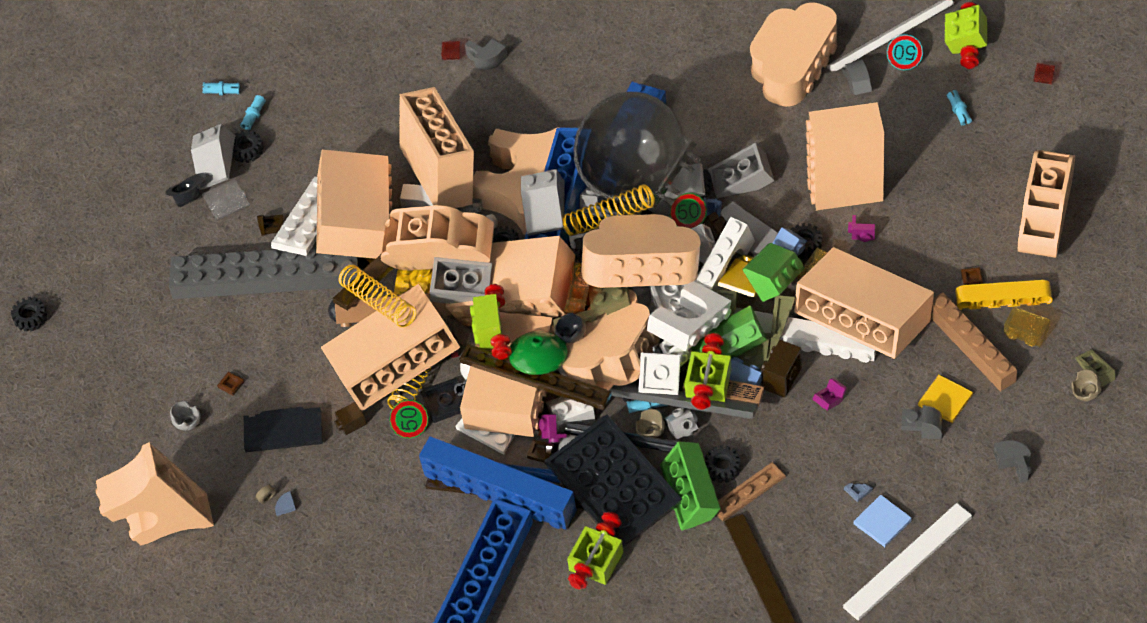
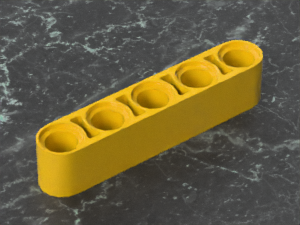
[955,280,1053,310]

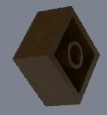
[761,340,802,398]

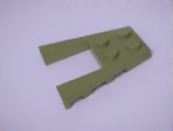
[553,279,630,335]
[717,290,795,372]

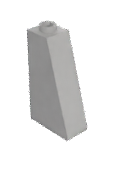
[720,202,778,258]

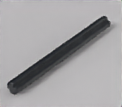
[564,422,678,452]

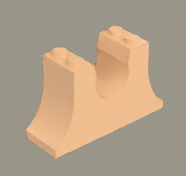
[473,127,559,235]
[96,442,214,545]

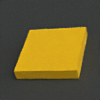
[918,375,973,423]

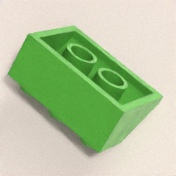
[742,243,805,302]

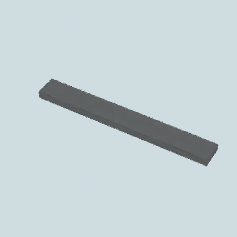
[610,383,758,419]

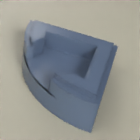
[844,483,872,502]
[275,491,296,516]

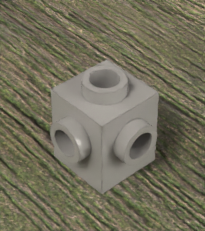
[664,407,698,439]

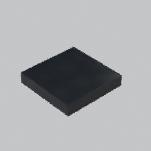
[420,378,463,423]

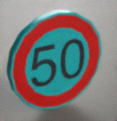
[887,34,923,71]

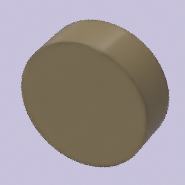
[256,485,276,504]

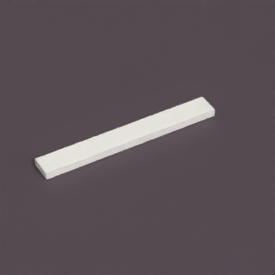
[827,0,953,71]
[843,503,972,621]

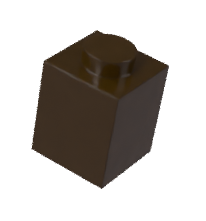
[334,402,366,435]

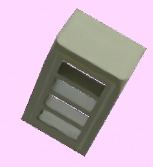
[1075,349,1115,387]

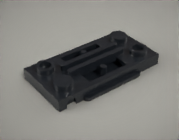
[243,407,323,453]

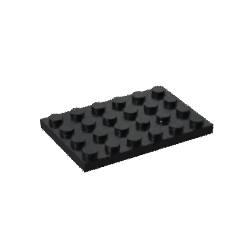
[544,414,682,547]

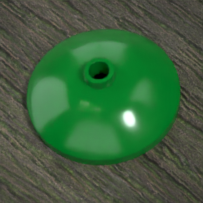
[509,331,568,375]

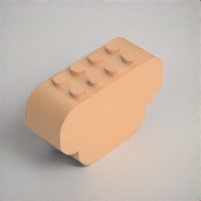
[750,3,837,106]
[1018,150,1075,258]
[381,206,494,270]
[581,214,701,288]
[562,289,660,390]

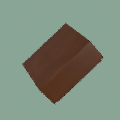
[961,267,983,285]
[217,371,244,396]

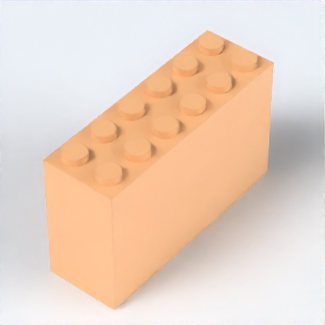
[400,87,474,208]
[806,102,884,210]
[316,150,392,259]
[446,236,575,326]
[794,247,934,359]
[321,284,460,411]
[460,312,555,437]

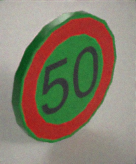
[670,193,707,229]
[389,399,428,439]

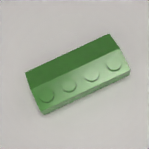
[688,305,768,362]
[660,441,720,530]

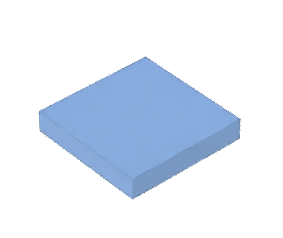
[854,495,912,547]

